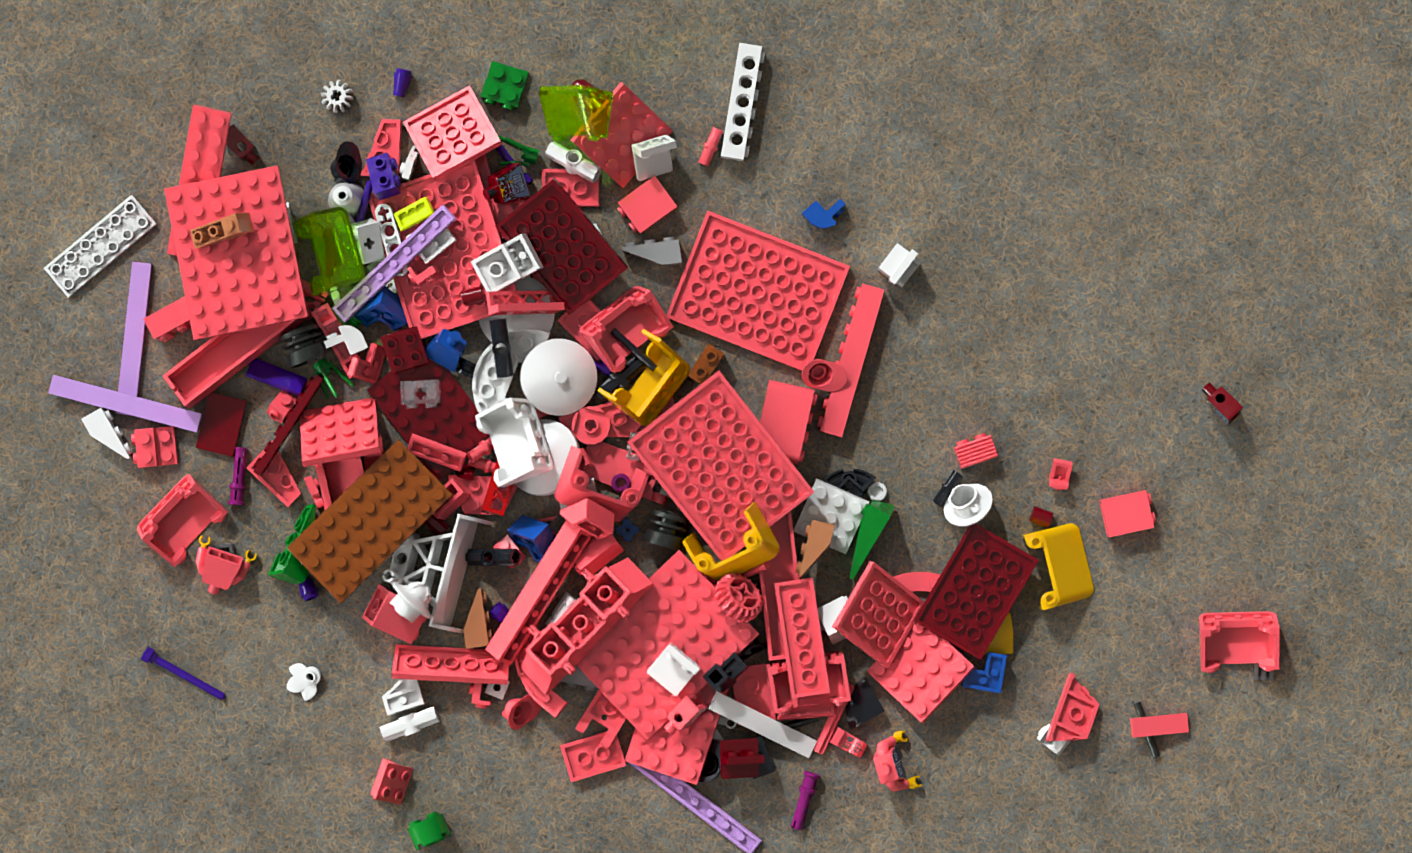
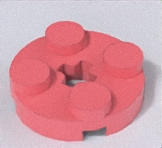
[572,406,610,445]

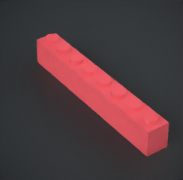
[817,283,884,438]
[485,520,592,666]

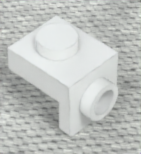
[1037,724,1070,756]

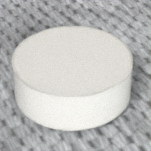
[868,482,887,501]

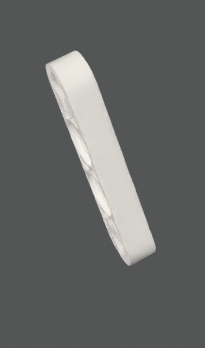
[375,204,410,276]

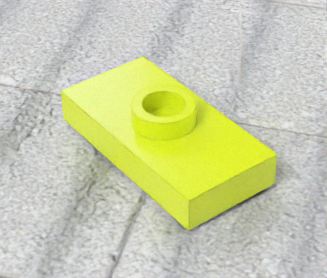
[393,196,435,231]

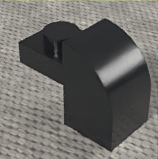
[702,652,749,692]

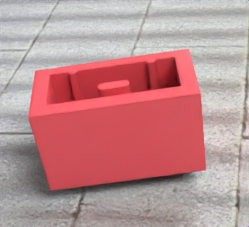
[560,498,614,540]

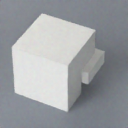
[877,243,920,288]
[817,596,848,645]

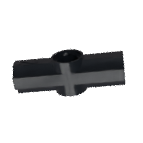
[489,319,514,378]
[594,356,647,404]
[465,548,521,566]

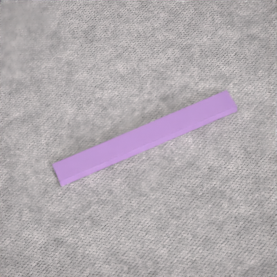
[332,204,457,323]
[116,262,152,416]
[48,375,203,433]
[630,763,762,853]

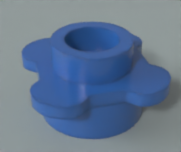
[616,519,639,542]

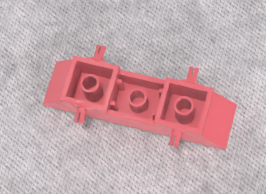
[521,558,654,695]

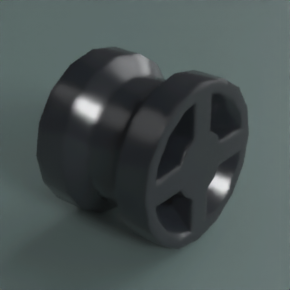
[455,358,476,379]

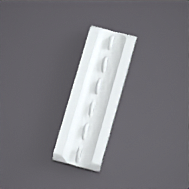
[44,195,156,298]

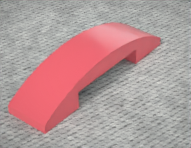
[311,303,361,379]

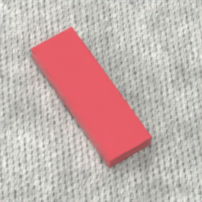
[407,434,467,472]
[1130,713,1189,738]

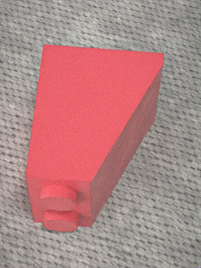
[362,584,427,644]

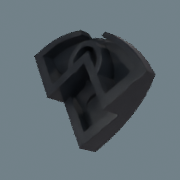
[822,469,876,498]
[846,677,885,729]

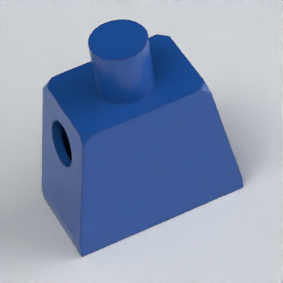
[425,329,467,372]

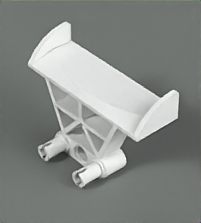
[382,514,492,633]

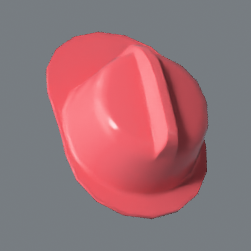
[802,359,847,392]
[502,694,542,730]

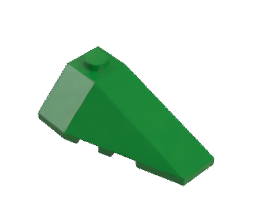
[850,500,895,580]
[268,504,316,584]

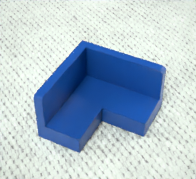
[354,286,407,331]
[508,515,555,563]
[961,652,1007,693]

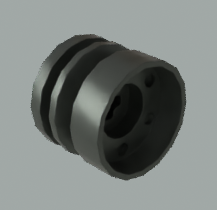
[279,323,329,368]
[643,509,690,551]

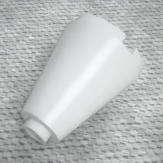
[328,182,364,218]

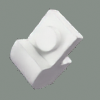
[324,325,368,355]

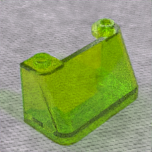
[539,85,613,142]
[292,207,365,296]

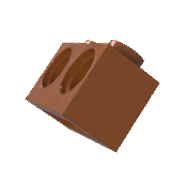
[688,343,724,385]

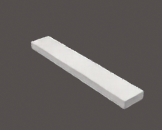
[708,691,817,758]

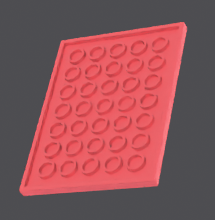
[369,159,519,339]
[164,165,309,340]
[667,210,850,371]
[627,370,814,561]
[576,549,759,740]

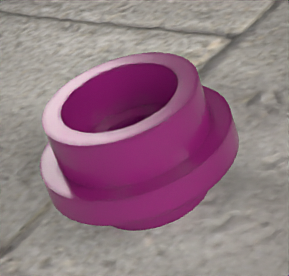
[611,474,631,493]

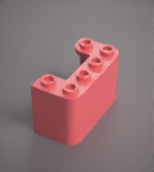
[760,380,818,465]

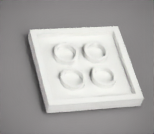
[793,478,869,554]

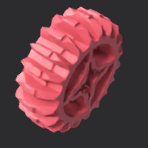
[714,572,764,623]

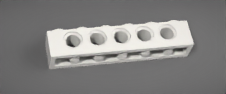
[721,43,765,161]

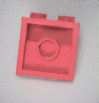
[131,426,178,468]

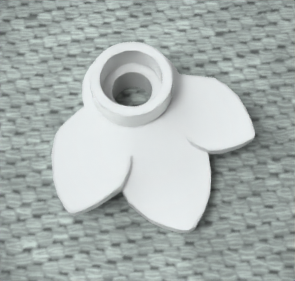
[287,663,321,701]

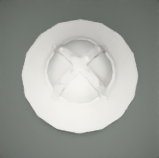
[943,484,993,527]
[390,582,432,623]

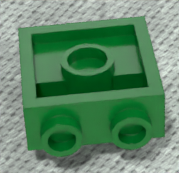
[480,61,529,111]

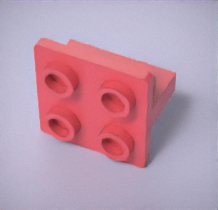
[370,758,413,805]

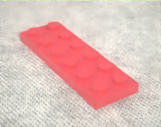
[774,577,830,698]
[392,644,510,685]

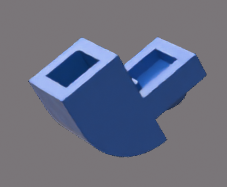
[801,198,846,229]

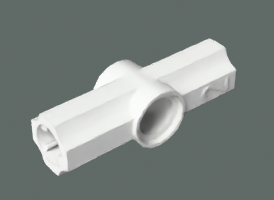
[545,141,602,183]
[380,706,440,742]

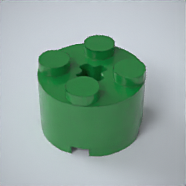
[407,811,452,851]

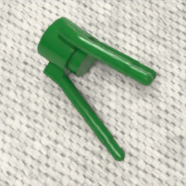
[498,135,539,167]
[313,358,354,399]

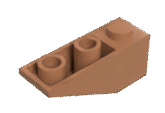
[190,213,254,249]
[796,520,835,579]
[463,588,493,649]

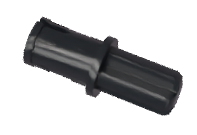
[933,470,963,507]

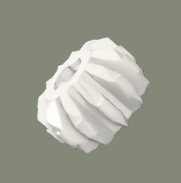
[321,80,354,113]

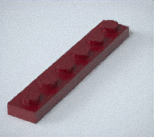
[253,374,324,477]

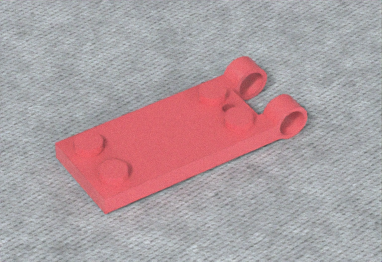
[584,442,668,505]
[575,690,626,749]

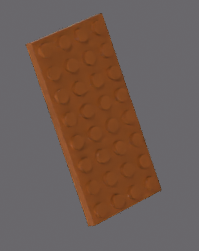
[287,439,453,604]

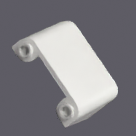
[475,397,553,487]

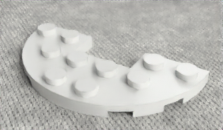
[472,329,550,413]

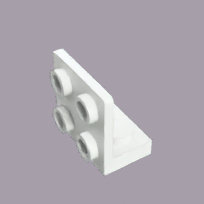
[632,135,677,181]
[647,642,701,696]

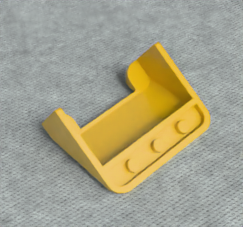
[1022,523,1094,610]

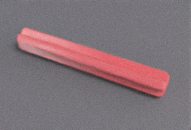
[814,683,855,754]

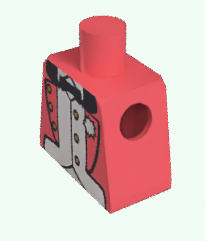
[664,693,709,735]

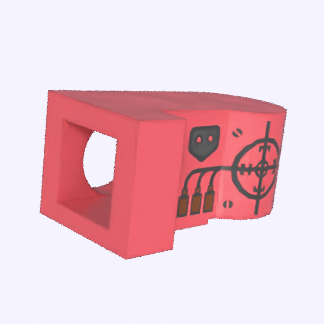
[829,726,868,758]

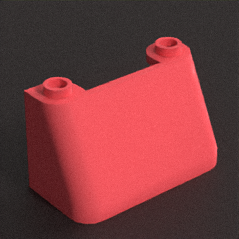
[579,286,674,373]
[314,456,364,510]
[137,474,228,567]
[1199,611,1280,673]
[766,651,851,715]

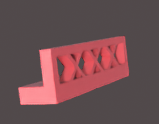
[486,290,565,315]

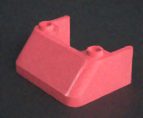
[554,445,650,522]

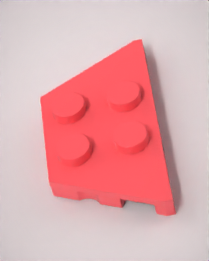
[448,475,518,515]
[1045,673,1100,742]

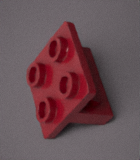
[381,326,428,373]
[720,738,765,779]

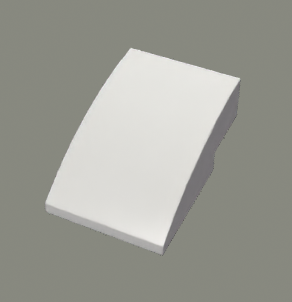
[471,233,543,292]

